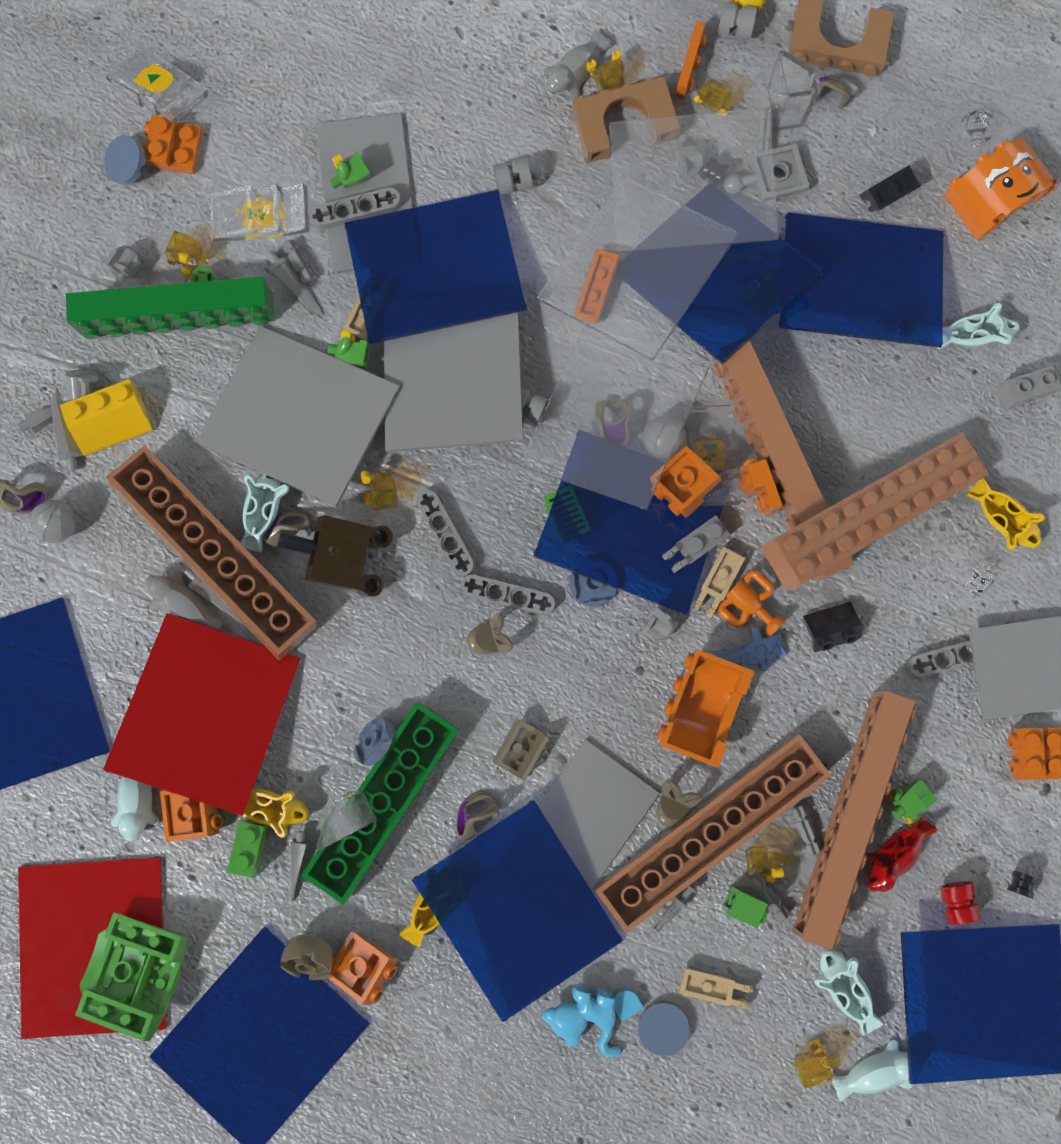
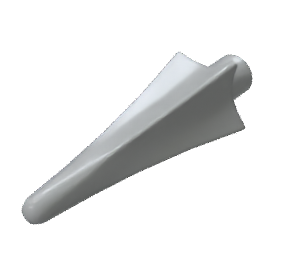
[18,403,64,433]
[288,831,310,902]

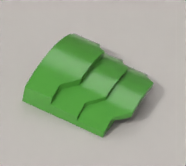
[75,912,188,1042]

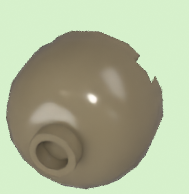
[280,931,334,980]

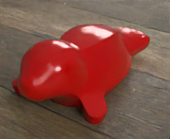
[864,818,938,892]

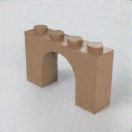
[786,0,894,77]
[572,77,680,163]

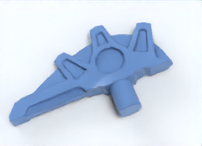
[712,626,786,670]

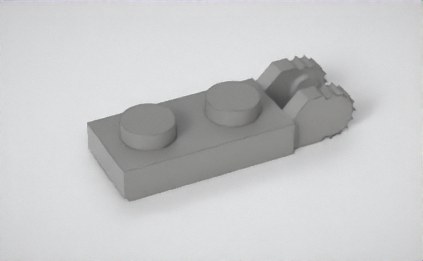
[662,515,730,573]

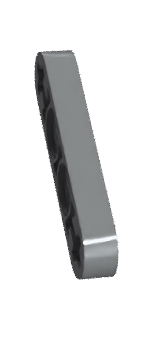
[309,187,401,230]
[416,490,474,577]
[461,575,555,616]
[906,640,974,678]

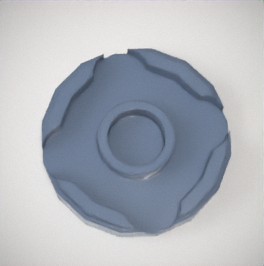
[104,135,145,185]
[569,558,619,608]
[354,717,395,766]
[638,1001,690,1056]

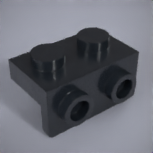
[803,602,862,652]

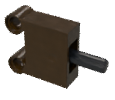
[277,515,393,597]

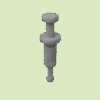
[653,884,697,933]

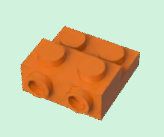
[142,115,203,174]
[650,446,722,518]
[738,458,783,518]
[1008,728,1061,780]
[160,791,223,842]
[328,930,398,1005]

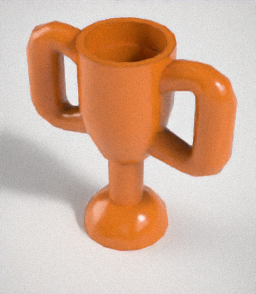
[717,569,786,637]

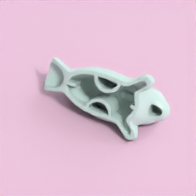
[932,303,1020,349]
[240,473,290,552]
[111,777,159,842]
[814,949,884,1036]
[831,1040,924,1102]

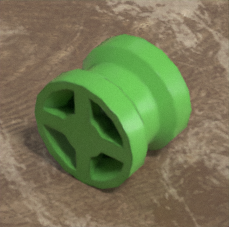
[191,267,218,283]

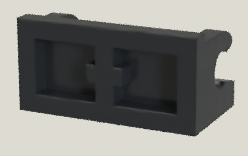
[860,165,921,212]

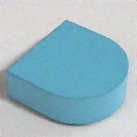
[614,989,644,1022]

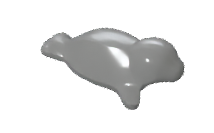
[543,30,612,100]
[146,571,224,630]

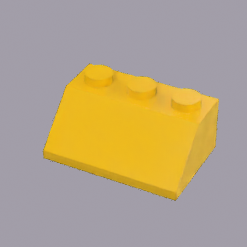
[59,379,154,456]

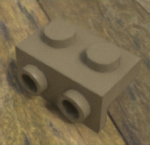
[492,718,549,781]

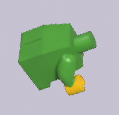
[329,152,371,189]
[328,329,371,369]
[886,779,937,825]

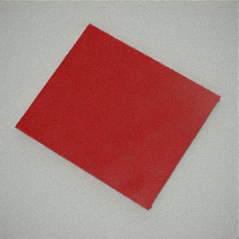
[103,613,301,816]
[18,856,166,1040]

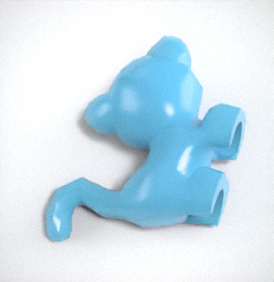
[542,984,621,1057]

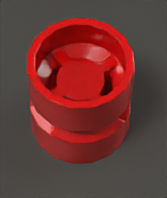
[939,881,981,925]

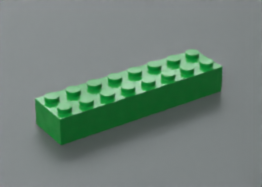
[66,277,275,339]
[301,702,460,905]

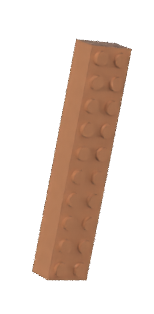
[713,338,854,583]
[761,431,989,592]
[106,445,317,661]
[792,690,916,950]
[594,734,832,933]

